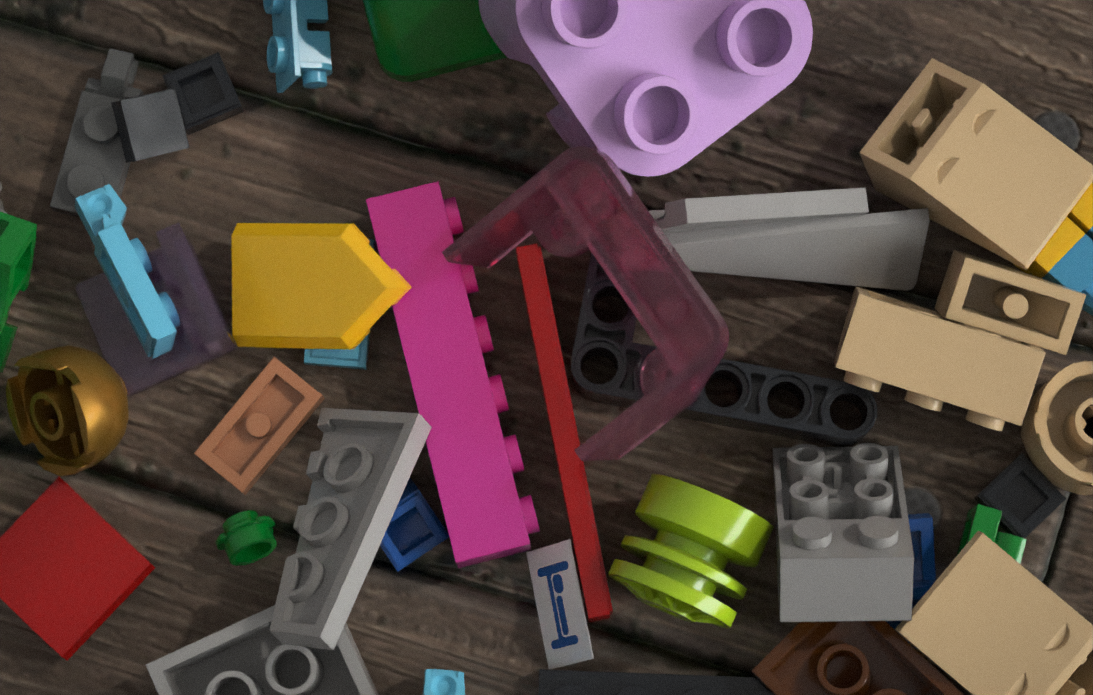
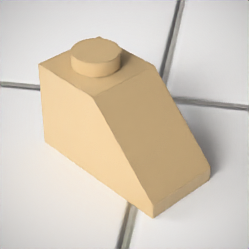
[934,250,1086,355]

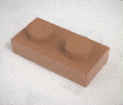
[194,357,325,495]

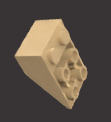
[859,58,1093,270]
[895,531,1093,695]

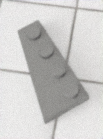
[269,408,432,650]

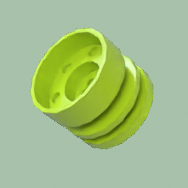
[608,474,774,629]

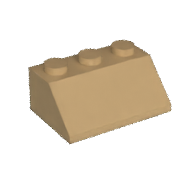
[834,286,1046,431]

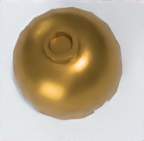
[6,345,129,476]

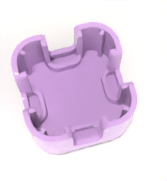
[478,0,813,177]

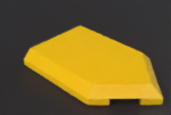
[231,223,412,350]

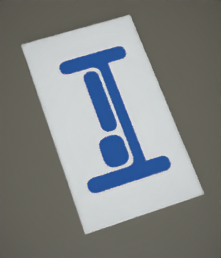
[526,539,594,670]

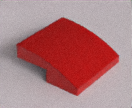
[0,476,156,661]

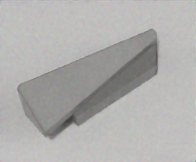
[617,187,930,291]

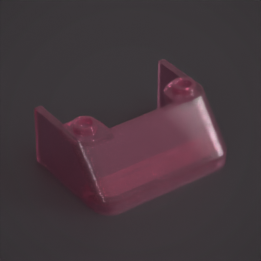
[442,146,729,461]

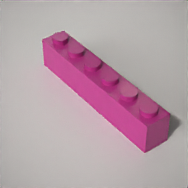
[366,181,540,568]

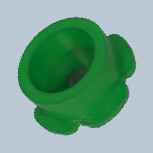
[216,510,277,566]

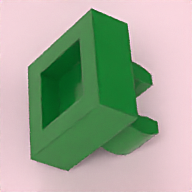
[956,504,1027,564]

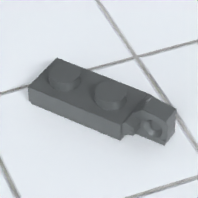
[50,48,144,217]

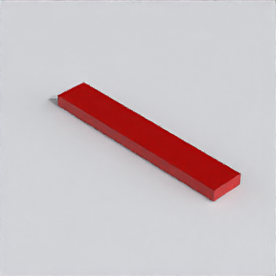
[515,243,613,623]

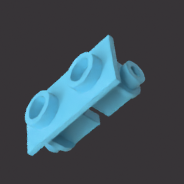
[263,0,333,93]

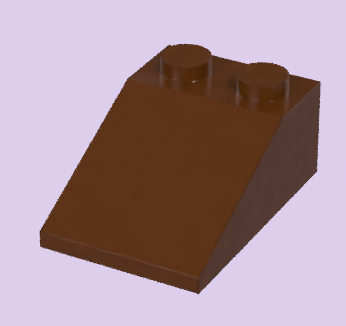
[752,621,964,695]

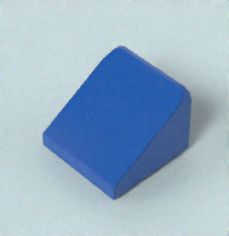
[380,478,449,572]

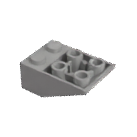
[773,443,914,622]

